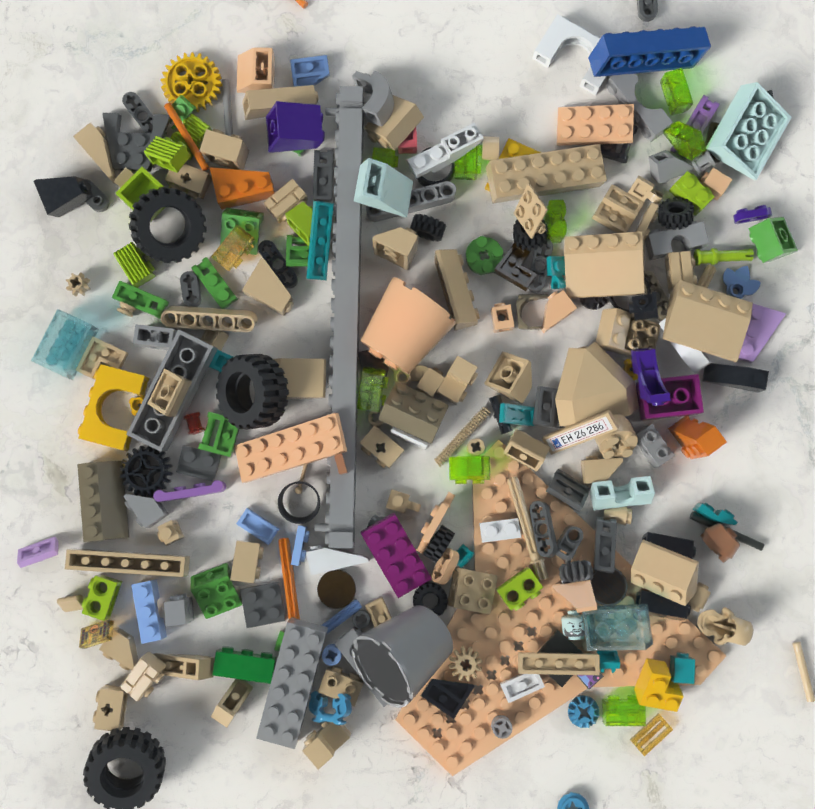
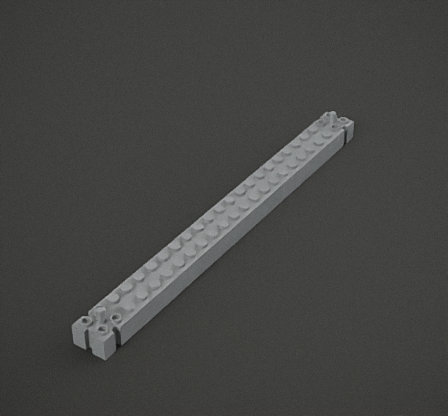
[314,86,364,548]

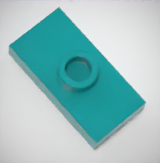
[499,403,535,426]

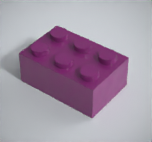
[636,374,704,421]

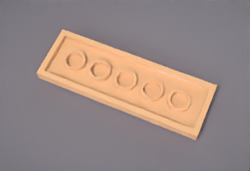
[234,413,347,483]

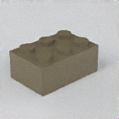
[378,381,449,444]

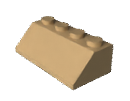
[434,249,480,331]

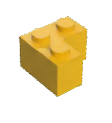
[634,658,684,712]

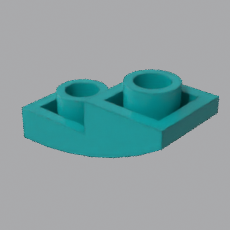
[693,503,738,525]

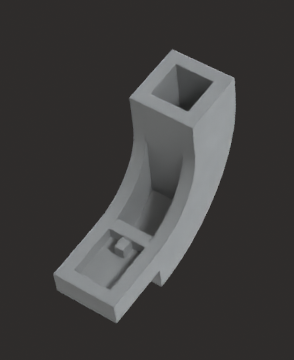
[352,71,394,127]

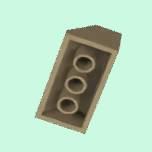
[77,461,129,542]

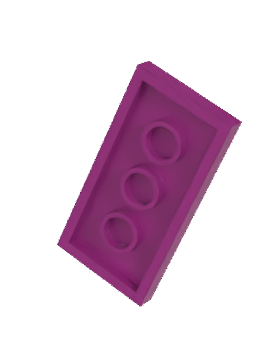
[360,513,432,598]

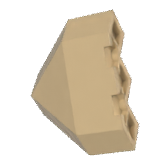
[555,342,639,427]

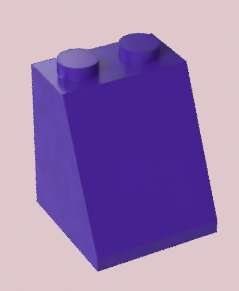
[266,101,325,153]

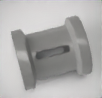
[691,150,716,175]

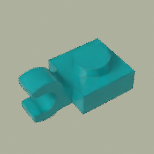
[547,256,566,289]

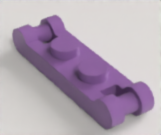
[670,95,720,159]
[153,480,226,502]

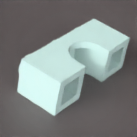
[590,476,655,510]

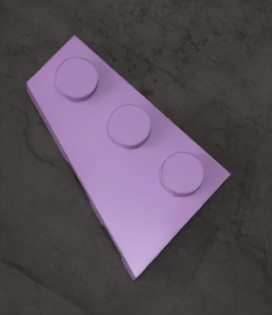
[738,304,786,363]

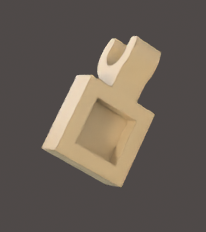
[628,175,664,205]
[386,489,421,513]

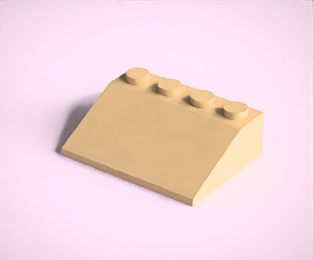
[564,231,645,298]
[663,280,753,362]

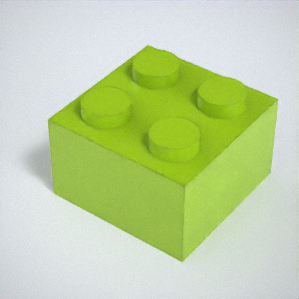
[115,167,165,223]

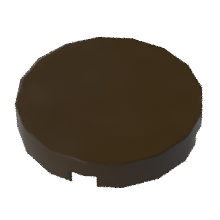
[317,569,356,609]

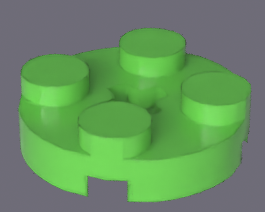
[465,236,503,275]

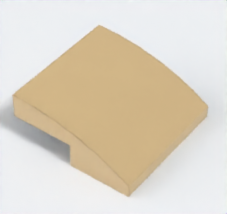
[592,184,644,233]

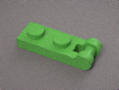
[191,257,238,309]
[112,281,169,319]

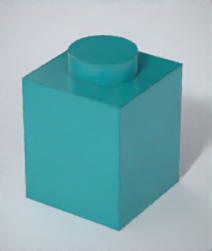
[669,652,695,684]

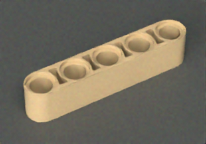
[161,306,258,332]

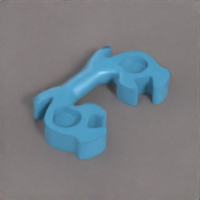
[309,691,352,725]

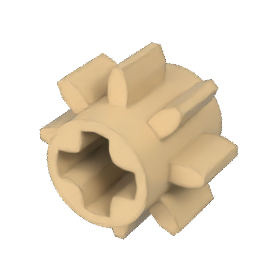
[66,272,91,296]

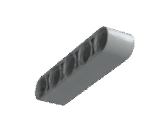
[366,181,456,222]

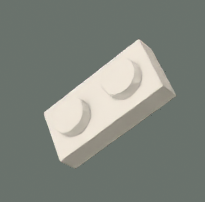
[479,518,521,543]
[500,674,545,703]

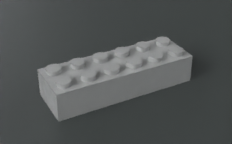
[126,329,218,452]
[256,617,328,749]

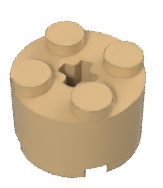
[595,414,638,459]

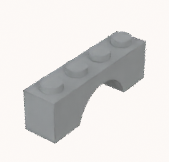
[606,74,673,142]

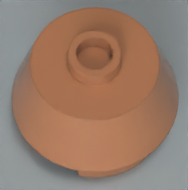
[700,523,740,563]

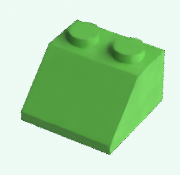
[748,217,798,263]

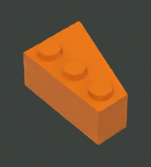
[210,167,275,210]
[668,416,727,459]

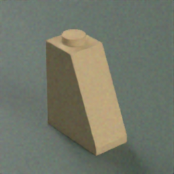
[242,258,294,316]

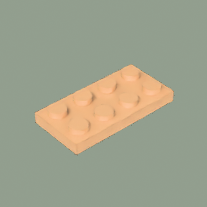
[557,104,634,146]

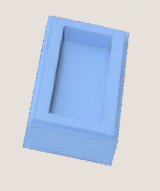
[236,508,279,545]

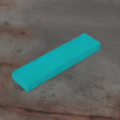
[306,201,334,280]

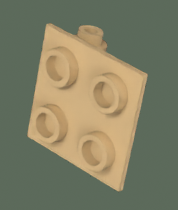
[514,184,548,239]

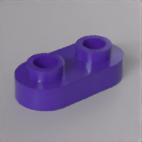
[733,205,772,224]

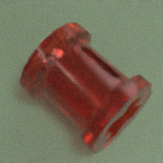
[183,412,205,435]

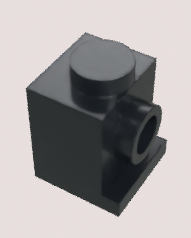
[629,291,659,321]

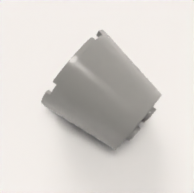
[352,605,453,708]

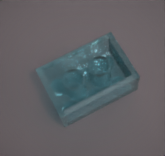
[31,309,99,380]
[582,604,653,651]

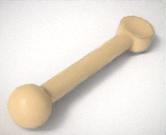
[295,464,308,494]

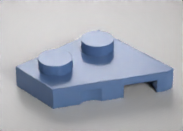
[290,55,330,87]

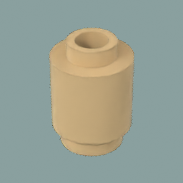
[688,582,711,613]

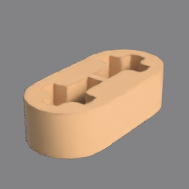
[431,548,459,585]

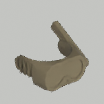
[516,294,549,330]

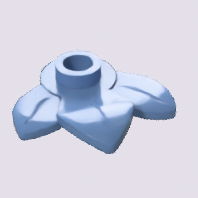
[723,266,761,299]

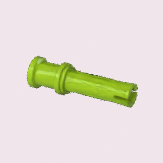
[693,248,754,266]

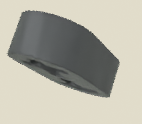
[180,271,201,307]

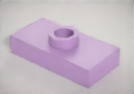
[17,536,59,568]

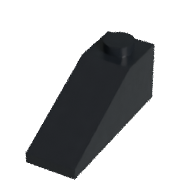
[702,363,769,393]

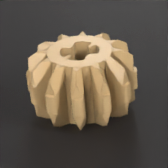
[449,646,482,681]

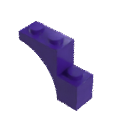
[631,347,671,406]

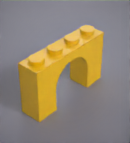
[78,364,150,451]

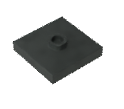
[538,630,583,687]

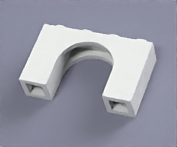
[532,14,607,96]

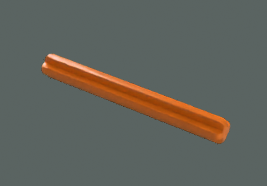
[278,538,300,620]

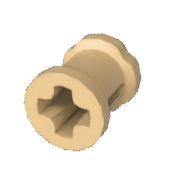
[466,438,485,457]

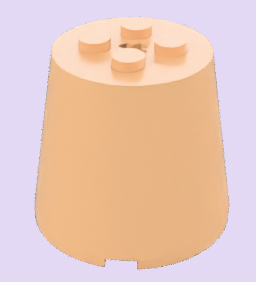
[360,277,456,374]

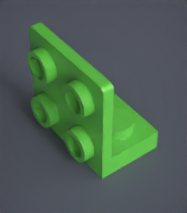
[220,207,264,255]
[191,563,242,619]

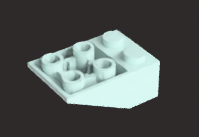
[354,158,413,218]

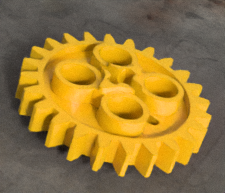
[161,52,222,113]

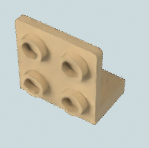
[447,566,498,614]

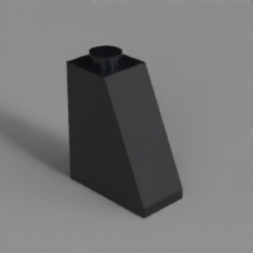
[33,176,94,217]

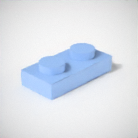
[291,525,310,566]

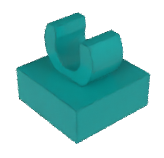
[596,649,620,673]

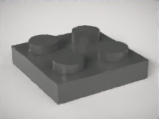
[240,582,286,628]

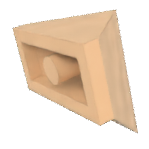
[551,580,597,613]

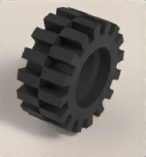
[658,197,694,230]
[410,214,446,242]
[513,219,548,251]
[423,525,455,563]
[413,583,448,616]

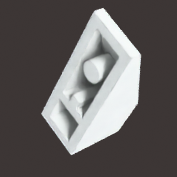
[306,545,369,575]

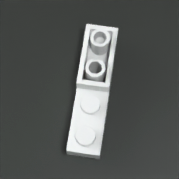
[407,123,484,178]

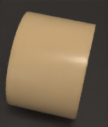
[481,136,499,160]

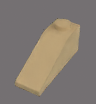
[73,122,116,184]
[154,653,215,680]

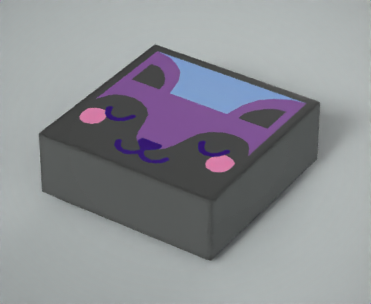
[576,673,604,690]

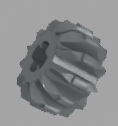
[559,560,594,584]

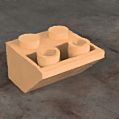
[237,48,275,93]

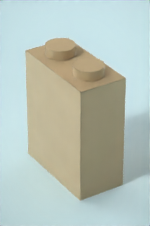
[364,95,424,150]

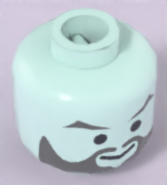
[561,610,588,640]

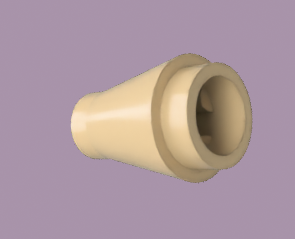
[603,507,632,526]

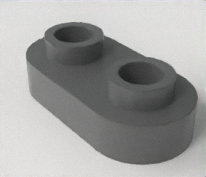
[637,0,658,22]
[85,179,109,212]

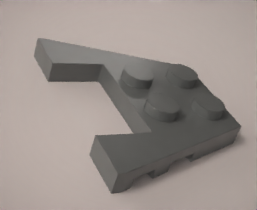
[103,113,173,172]

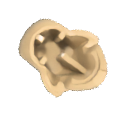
[697,607,754,646]

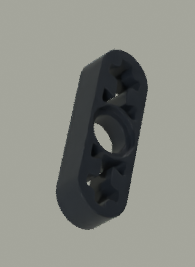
[258,240,298,289]

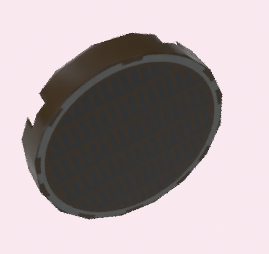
[591,568,628,606]

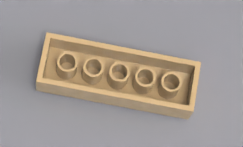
[486,144,607,204]

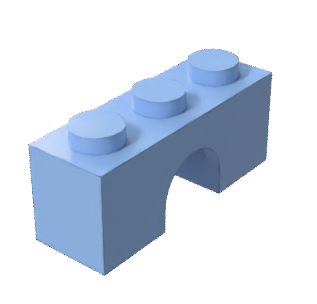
[131,579,167,644]

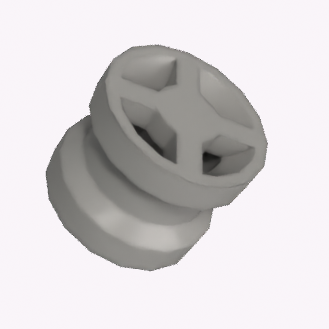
[491,715,512,739]

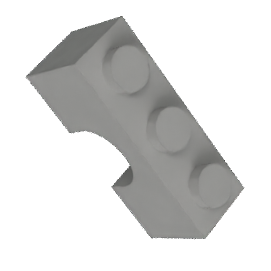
[644,221,709,261]

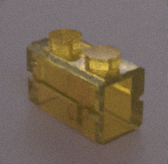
[211,225,255,271]

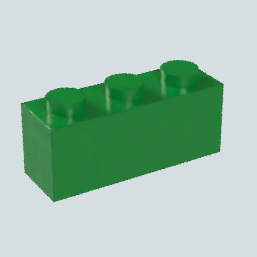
[212,646,277,684]

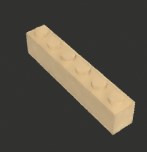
[65,549,190,577]

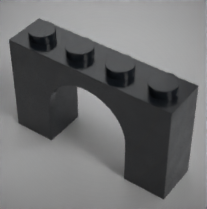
[634,532,696,621]

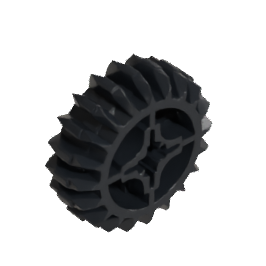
[120,445,173,497]

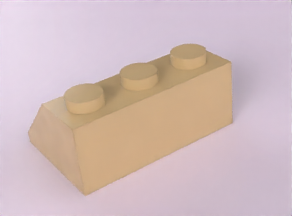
[372,227,418,270]
[631,540,699,606]

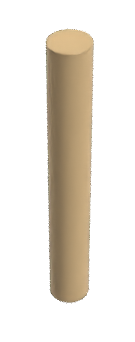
[792,642,815,702]

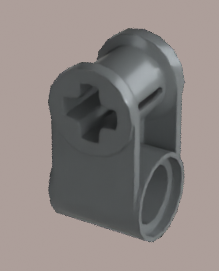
[556,525,583,563]

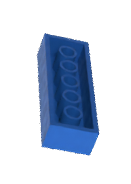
[588,26,711,77]

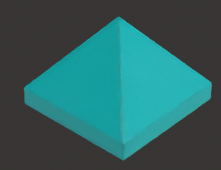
[457,544,474,568]

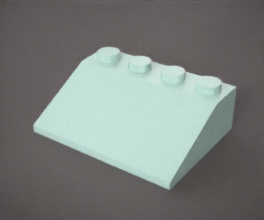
[706,82,791,180]

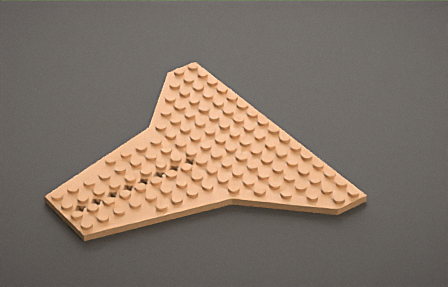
[395,439,726,776]

